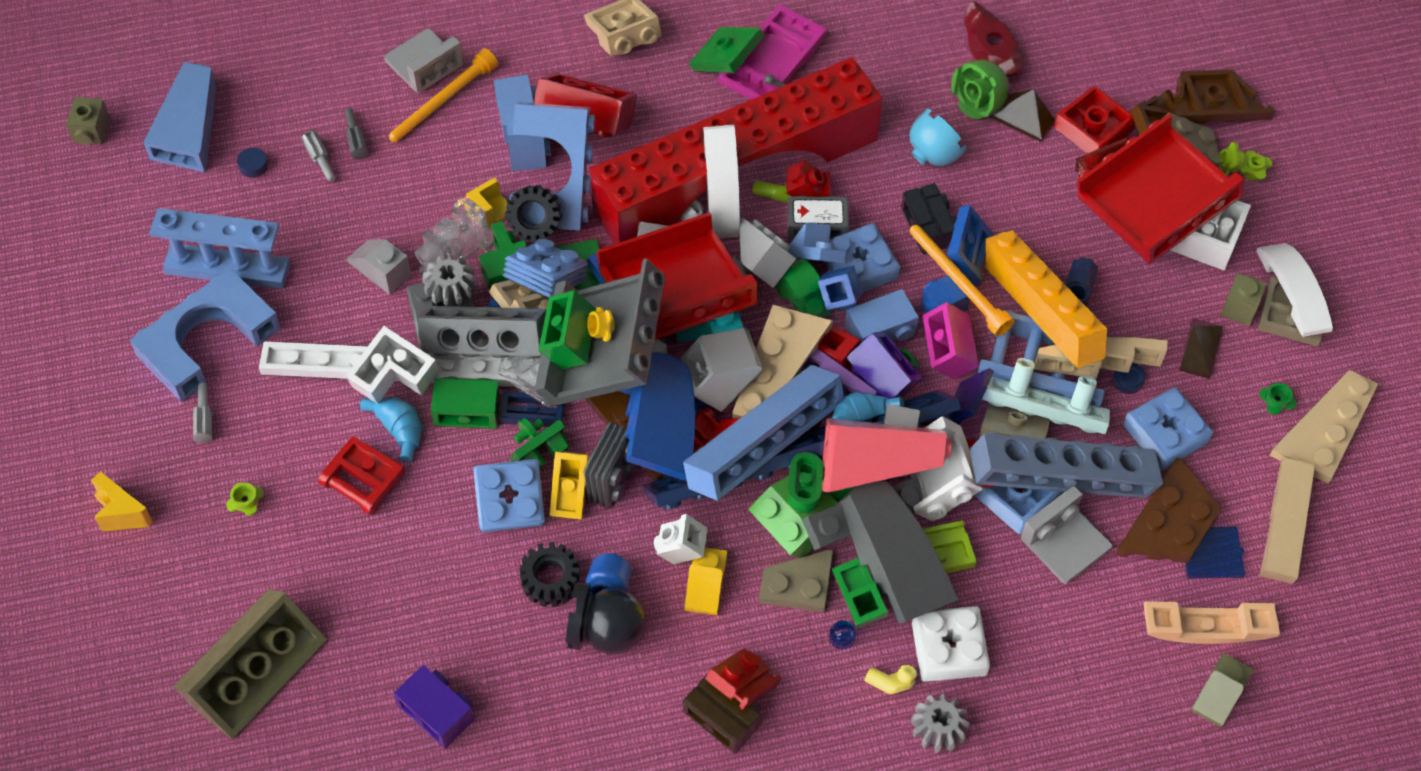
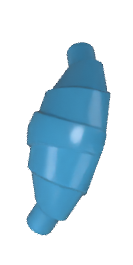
[831,392,904,422]
[360,397,423,462]

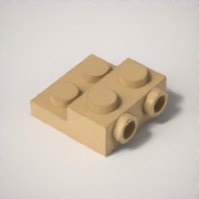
[584,0,662,56]

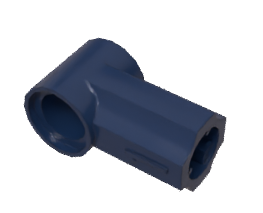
[1065,257,1099,307]

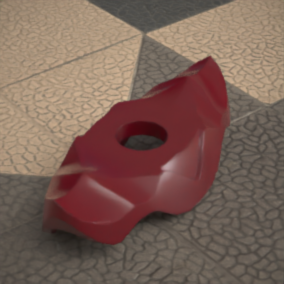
[964,1,1023,78]

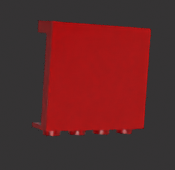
[1077,114,1244,265]
[597,212,757,340]

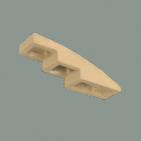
[1034,337,1168,379]

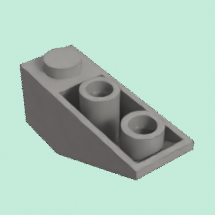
[740,217,796,288]

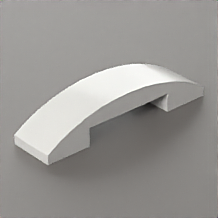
[703,125,740,239]
[1256,243,1333,337]

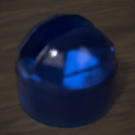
[829,620,856,650]

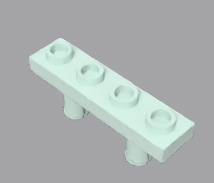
[982,358,1110,434]

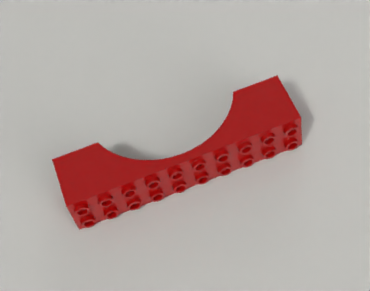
[590,57,883,244]

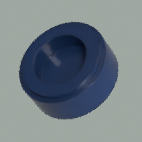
[237,148,268,177]
[1112,363,1146,394]

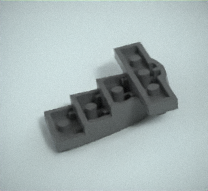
[802,478,958,624]

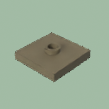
[979,403,1050,439]

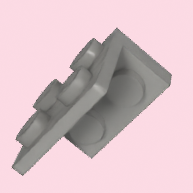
[384,29,463,94]
[1020,485,1112,584]

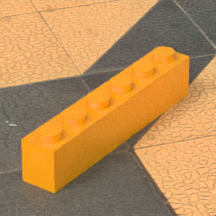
[985,230,1107,368]

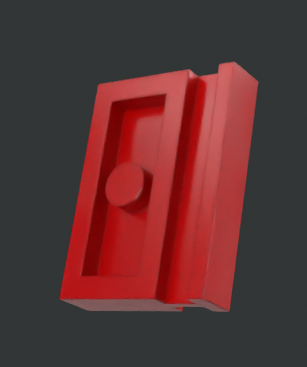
[705,648,782,709]

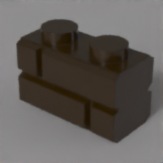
[682,673,762,754]

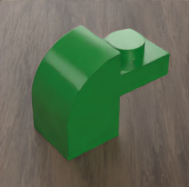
[478,221,526,291]
[775,258,831,318]
[832,558,888,629]

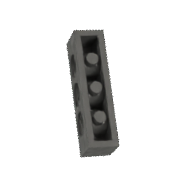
[417,306,547,359]

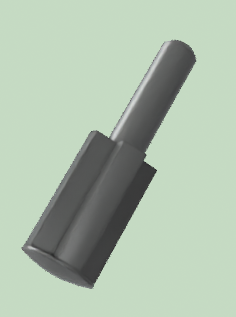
[345,108,369,160]

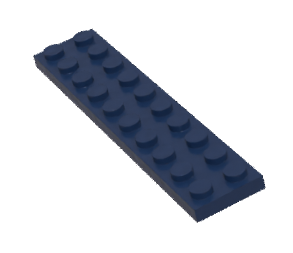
[642,390,961,510]

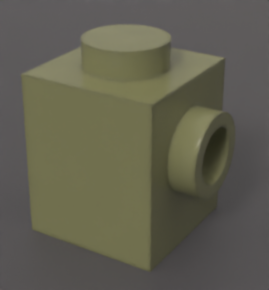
[66,97,110,145]
[1220,273,1267,326]

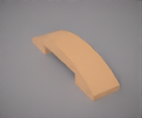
[1143,602,1280,644]

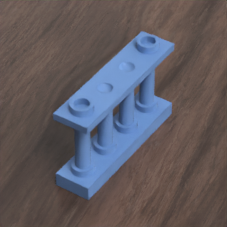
[149,208,291,289]
[975,310,1108,407]

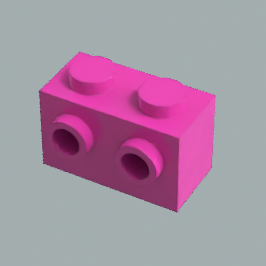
[922,302,979,380]

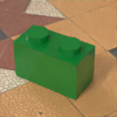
[538,290,596,370]
[431,376,500,429]

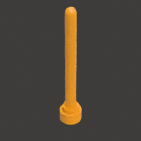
[389,48,499,142]
[910,225,1014,337]

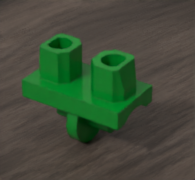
[509,418,570,469]

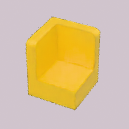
[466,177,507,230]

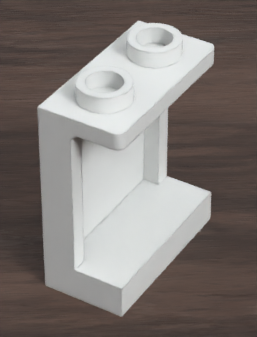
[911,416,983,521]

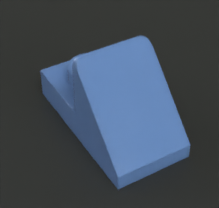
[787,222,846,264]

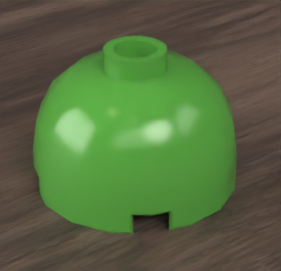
[951,59,1009,119]

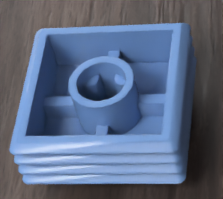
[825,223,901,292]
[503,239,588,298]
[1123,387,1213,470]
[473,459,545,532]
[974,486,1064,534]

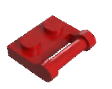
[318,436,405,515]

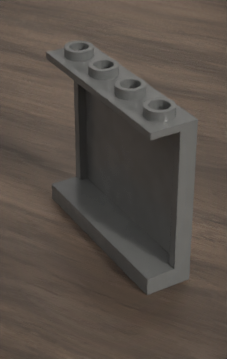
[534,259,665,406]

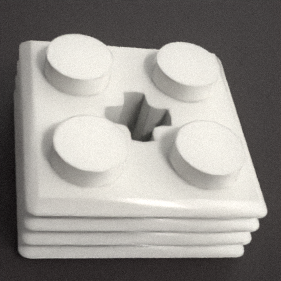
[912,606,990,682]

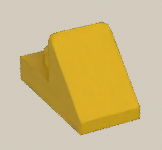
[549,451,588,519]
[91,471,153,531]
[685,547,727,615]

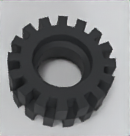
[505,185,562,242]
[519,542,580,607]

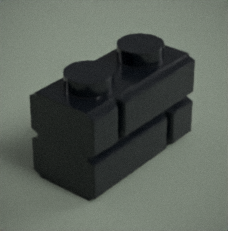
[901,183,957,255]

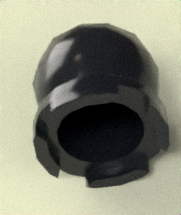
[566,582,647,655]

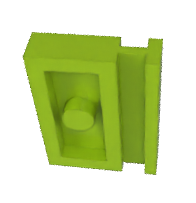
[922,520,977,574]

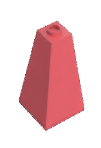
[822,418,952,492]

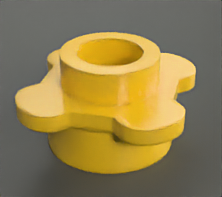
[587,307,615,342]

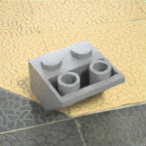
[681,328,762,412]

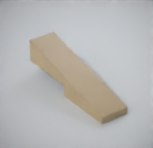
[1259,457,1315,584]

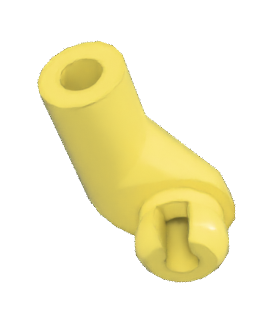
[864,665,917,694]

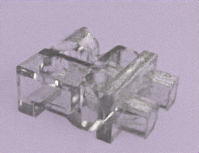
[415,198,495,276]

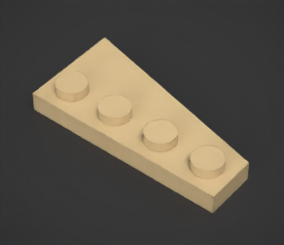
[732,305,833,418]
[1269,370,1378,484]

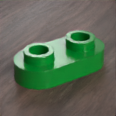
[787,452,823,512]

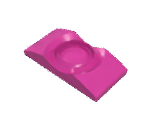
[717,4,827,99]

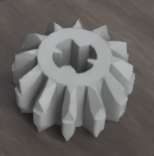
[422,254,476,306]
[911,693,970,754]

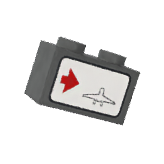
[787,196,849,243]

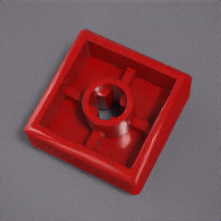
[1054,85,1135,160]

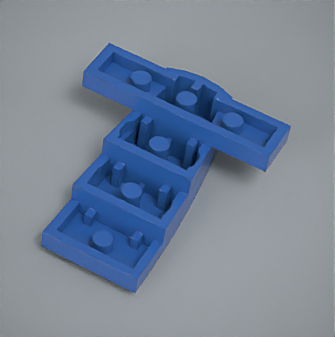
[620,352,714,481]

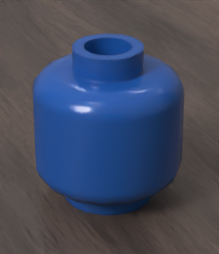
[586,553,632,594]

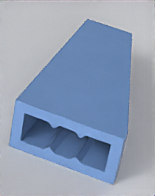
[143,62,217,172]

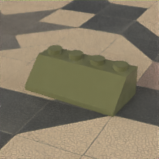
[173,589,327,739]

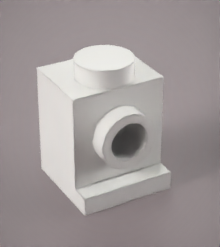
[654,514,707,564]

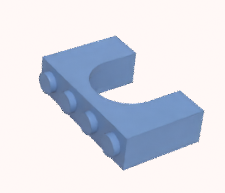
[510,102,595,231]
[130,268,281,402]

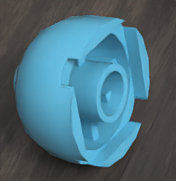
[909,109,967,167]

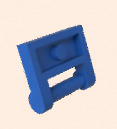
[947,205,993,287]

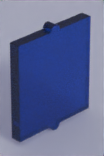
[949,368,994,425]
[1184,527,1245,579]

